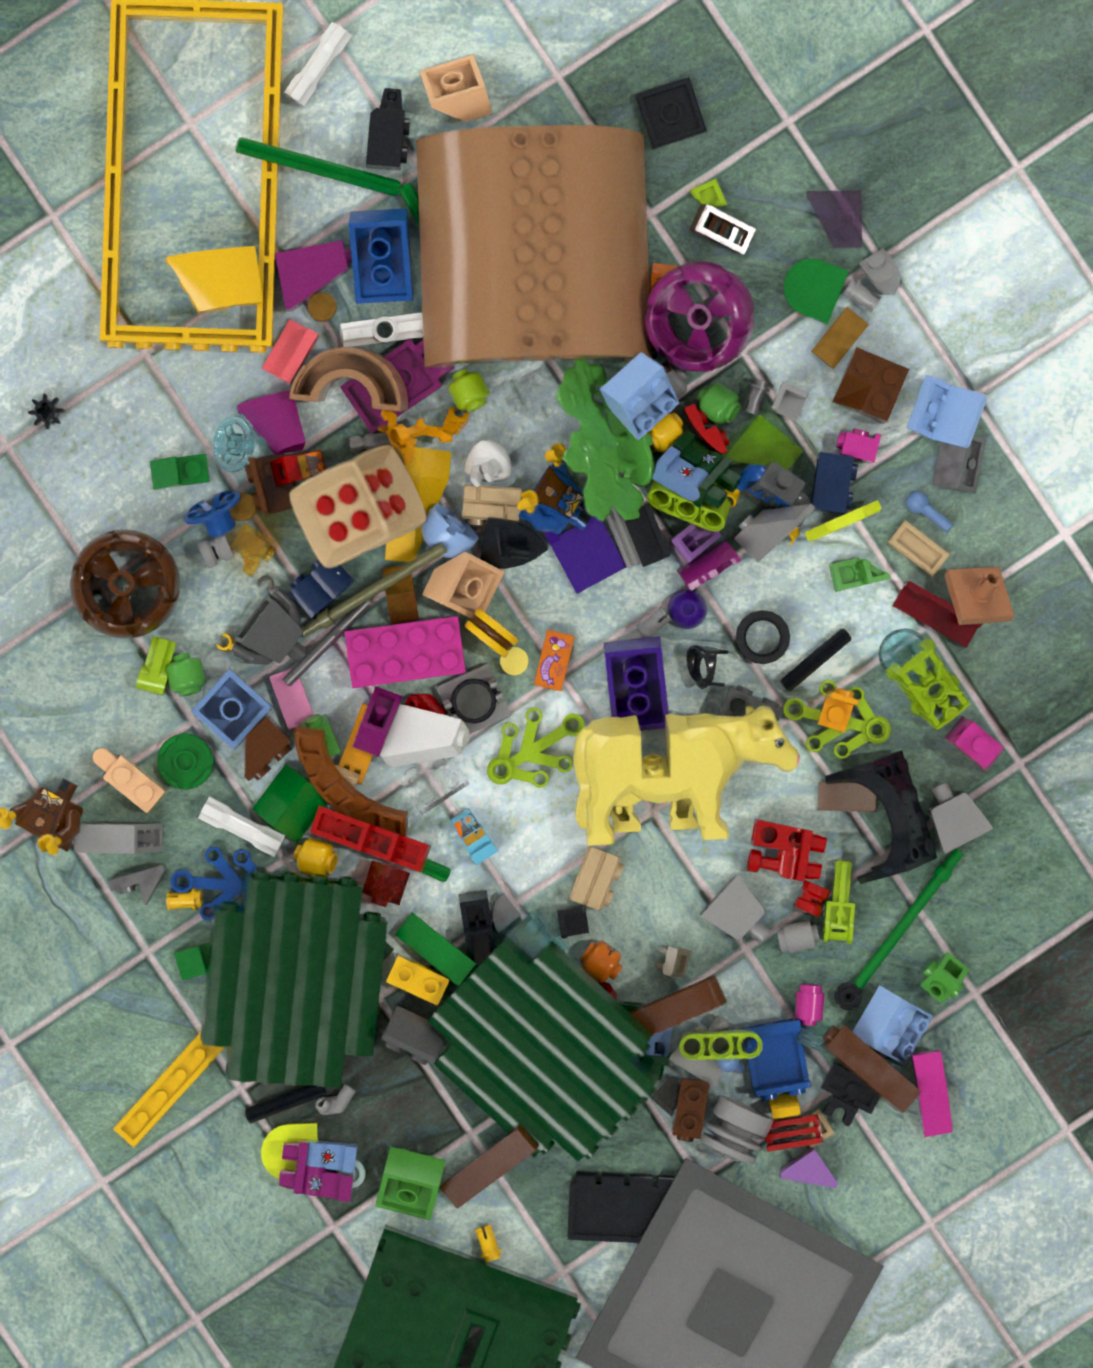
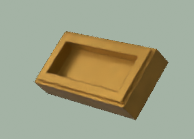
[811,307,869,369]

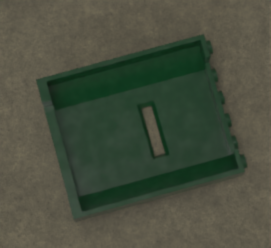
[333,1225,581,1368]

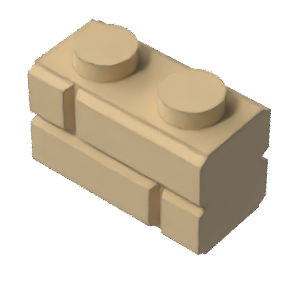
[462,484,522,526]
[568,845,624,911]

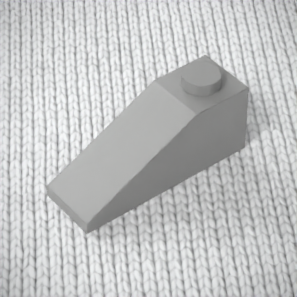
[734,504,815,562]

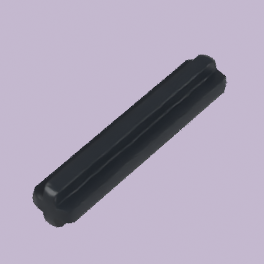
[780,628,852,691]
[245,1085,327,1124]

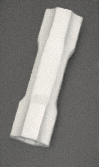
[284,22,352,107]
[198,796,286,857]

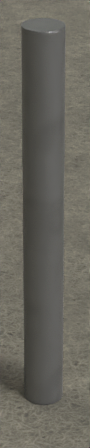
[282,602,370,687]

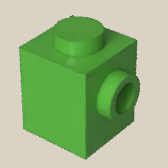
[300,714,341,757]

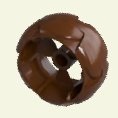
[70,530,181,639]

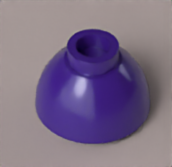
[668,590,707,629]

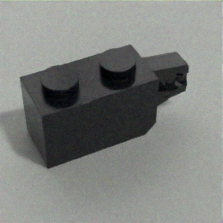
[366,88,410,171]

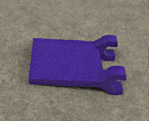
[543,502,626,594]

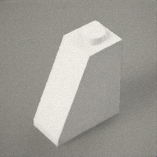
[380,704,469,767]

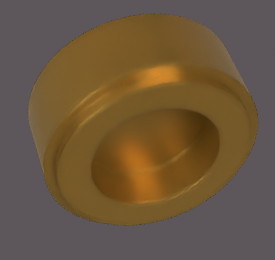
[308,293,337,322]
[229,492,257,521]

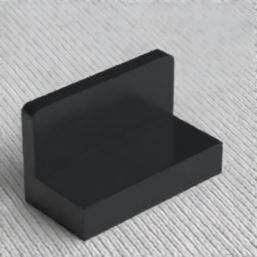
[624,503,670,567]

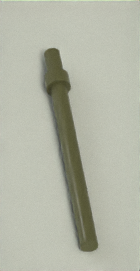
[301,542,447,638]

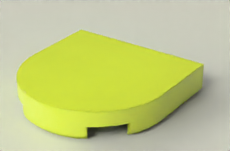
[261,1122,318,1179]

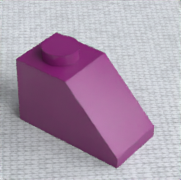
[352,686,402,757]

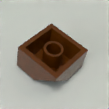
[832,347,909,424]

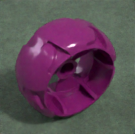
[645,261,755,372]

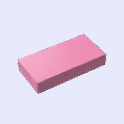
[269,668,314,730]

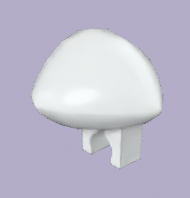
[464,439,511,487]

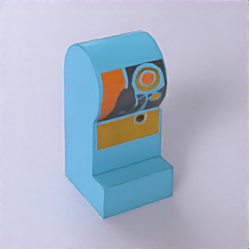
[450,808,498,865]

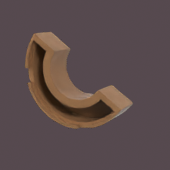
[289,347,408,412]

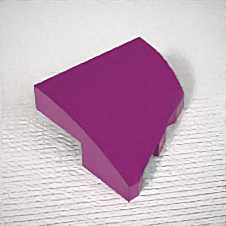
[237,390,306,455]

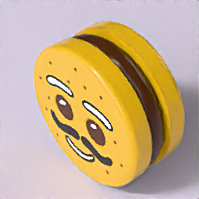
[464,608,519,658]

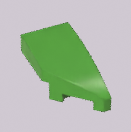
[829,557,891,592]

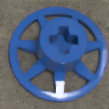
[183,491,241,537]

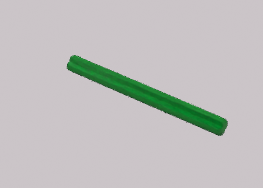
[235,137,401,196]

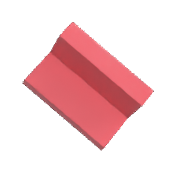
[262,319,319,385]

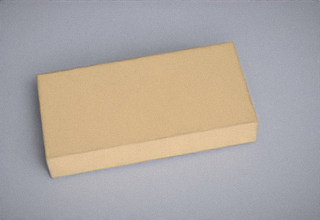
[887,520,950,577]

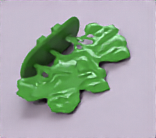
[556,359,654,521]

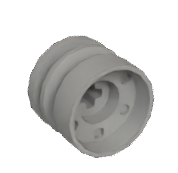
[700,1095,774,1165]

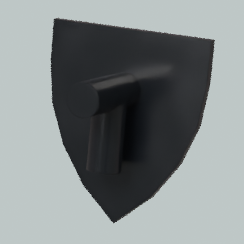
[480,517,548,569]

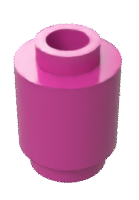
[794,984,825,1026]

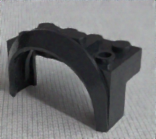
[825,750,937,884]

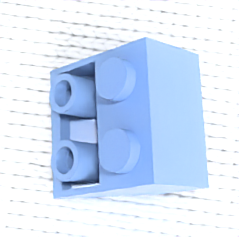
[600,352,679,440]
[853,985,933,1065]

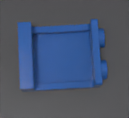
[742,1018,811,1101]

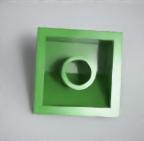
[375,1146,446,1220]

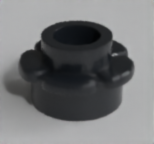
[834,982,862,1010]

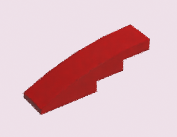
[310,806,431,872]

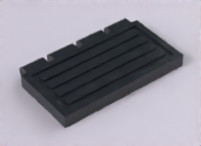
[567,1171,675,1243]

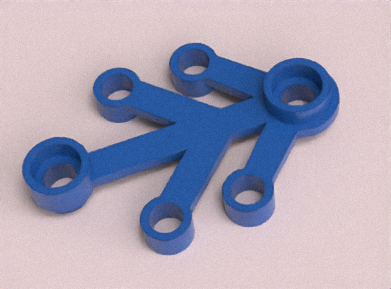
[171,846,259,921]

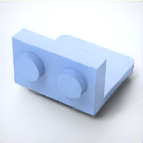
[906,375,987,448]

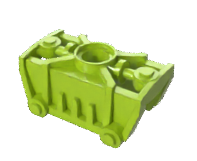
[885,637,970,730]

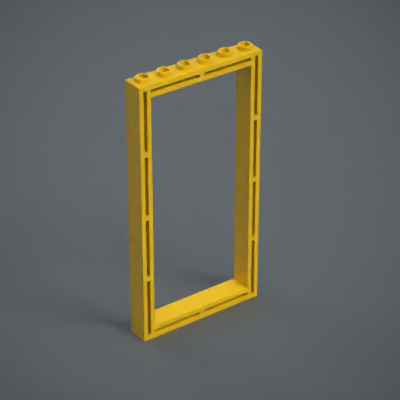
[100,0,284,353]

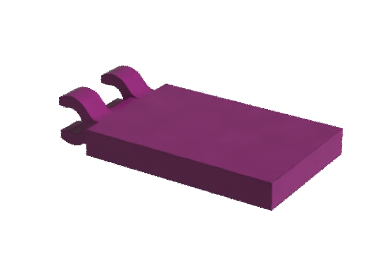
[340,339,455,434]

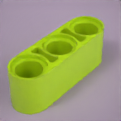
[647,480,731,532]
[678,1030,763,1060]

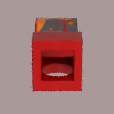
[270,450,327,487]

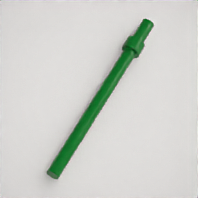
[853,849,964,990]

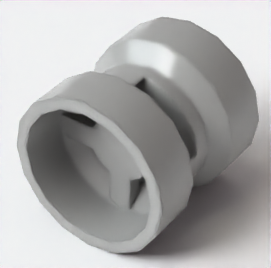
[198,534,235,569]

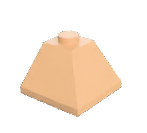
[419,54,492,122]
[422,552,504,618]

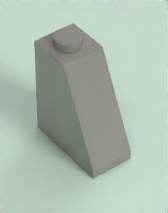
[73,823,163,854]

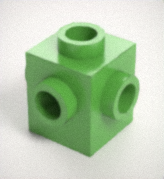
[919,952,970,1004]

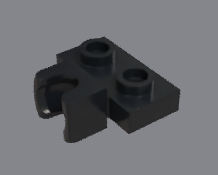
[820,1062,880,1126]

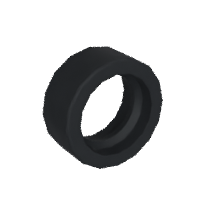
[735,610,790,664]

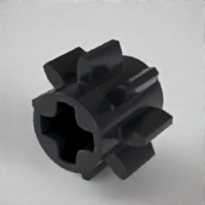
[28,394,65,430]

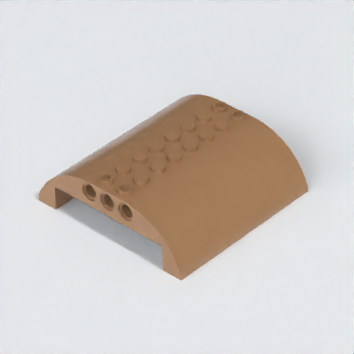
[416,125,652,368]

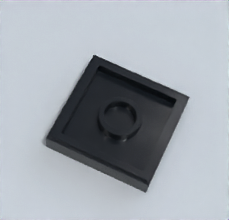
[635,77,707,150]

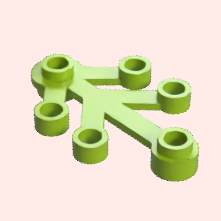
[783,680,891,759]
[487,707,585,788]

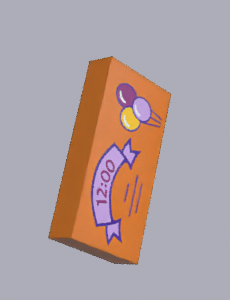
[534,629,575,691]

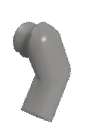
[315,1084,356,1115]

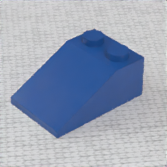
[348,208,413,304]

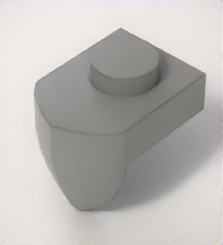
[859,248,901,295]

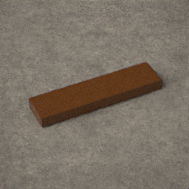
[439,1125,538,1209]

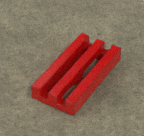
[764,1114,824,1152]

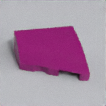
[676,540,742,591]

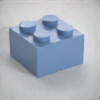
[191,669,273,750]

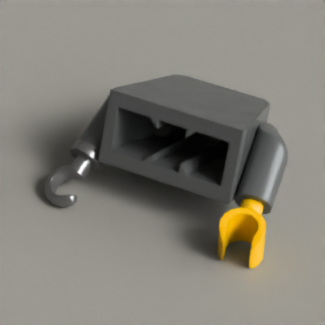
[216,575,307,665]

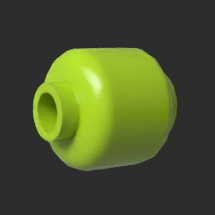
[448,369,490,413]

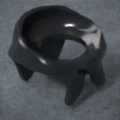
[686,645,728,689]

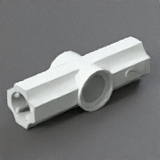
[339,312,423,347]

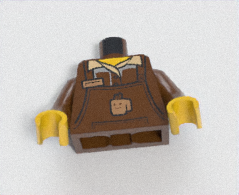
[0,778,83,855]

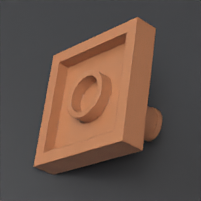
[944,567,1014,625]

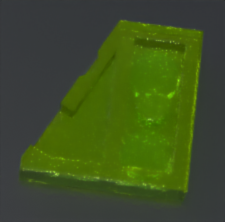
[725,415,804,470]

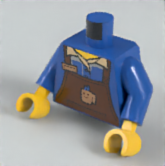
[517,443,591,534]

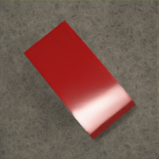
[683,403,730,455]

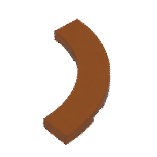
[294,726,408,836]

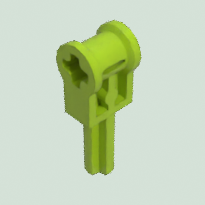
[822,860,855,945]

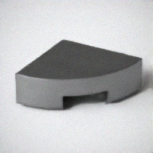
[493,893,521,933]

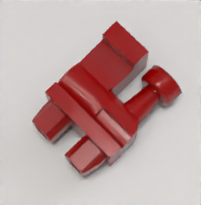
[747,818,827,882]

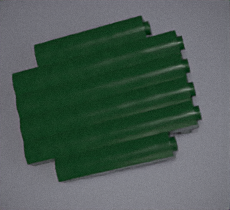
[200,870,388,1087]
[427,936,659,1162]

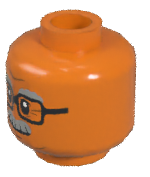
[579,941,623,983]

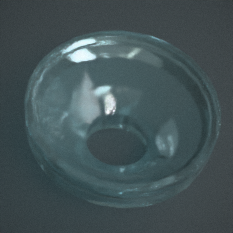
[878,628,929,679]

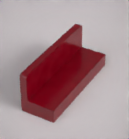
[892,581,983,648]

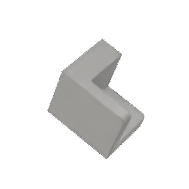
[770,382,809,422]

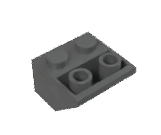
[382,1003,445,1065]

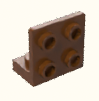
[245,454,294,516]

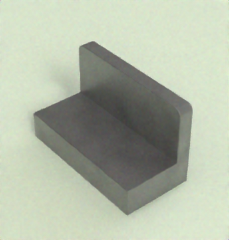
[932,435,986,494]

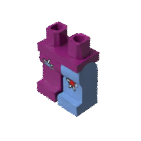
[279,1139,357,1202]

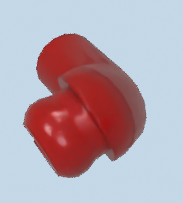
[405,693,448,715]

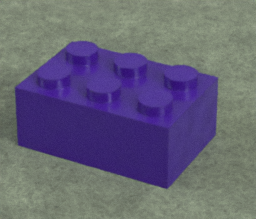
[603,636,669,731]

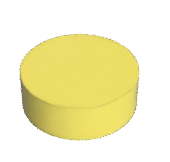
[500,647,529,675]

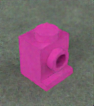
[836,428,881,464]

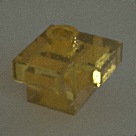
[230,523,277,578]

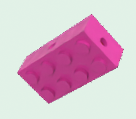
[345,616,466,688]

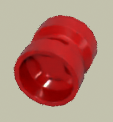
[793,880,831,917]

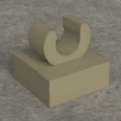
[655,946,691,978]

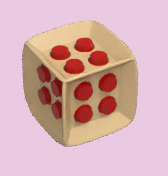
[290,445,426,568]

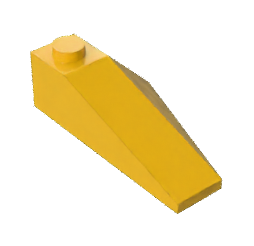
[385,447,451,562]

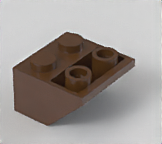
[244,716,293,781]

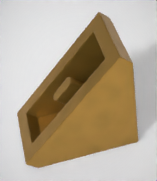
[382,565,419,625]

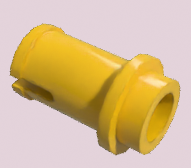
[166,888,203,911]
[475,1224,503,1262]

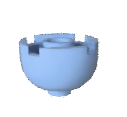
[421,504,479,559]

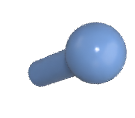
[906,491,954,533]
[717,1049,745,1074]

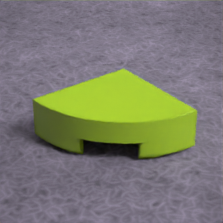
[690,179,728,208]

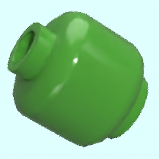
[697,383,741,425]
[166,653,206,697]

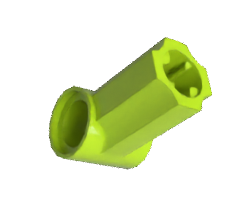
[136,636,177,696]

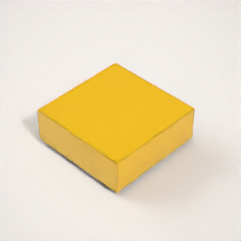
[768,1094,801,1119]

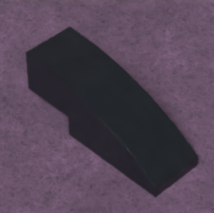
[459,890,496,967]

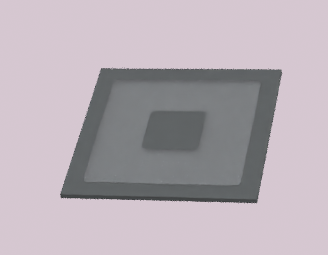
[576,1158,884,1368]

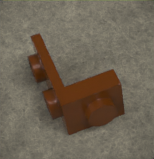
[671,1078,709,1142]

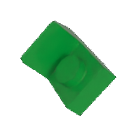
[150,454,210,490]
[174,942,210,980]

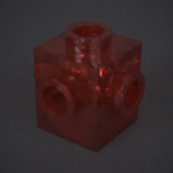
[362,860,410,907]

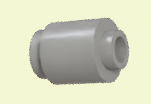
[777,920,820,953]

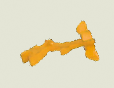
[378,406,469,465]

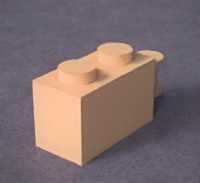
[93,748,168,813]

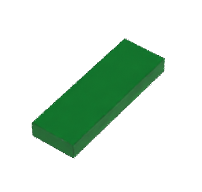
[395,912,478,986]

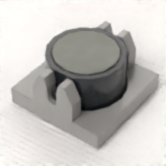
[436,663,511,734]

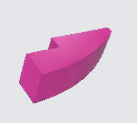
[911,1049,953,1137]

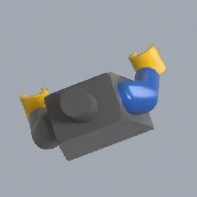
[724,461,811,545]

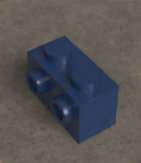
[811,452,858,515]

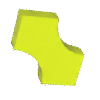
[804,500,882,541]

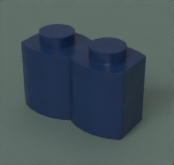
[289,560,355,619]

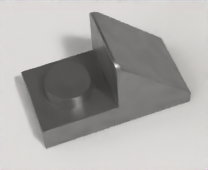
[108,864,167,905]

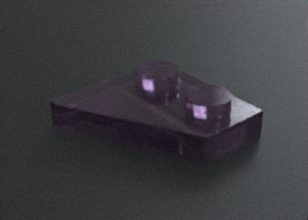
[806,190,862,249]

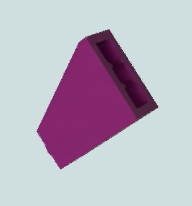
[275,240,352,312]

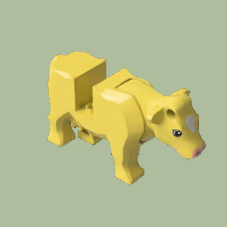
[574,706,800,845]

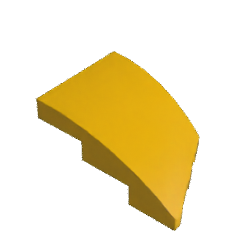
[165,246,263,313]

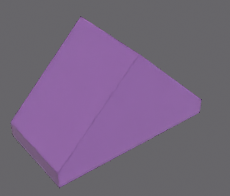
[670,524,722,564]
[778,1147,837,1188]

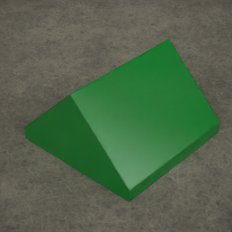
[252,764,327,843]

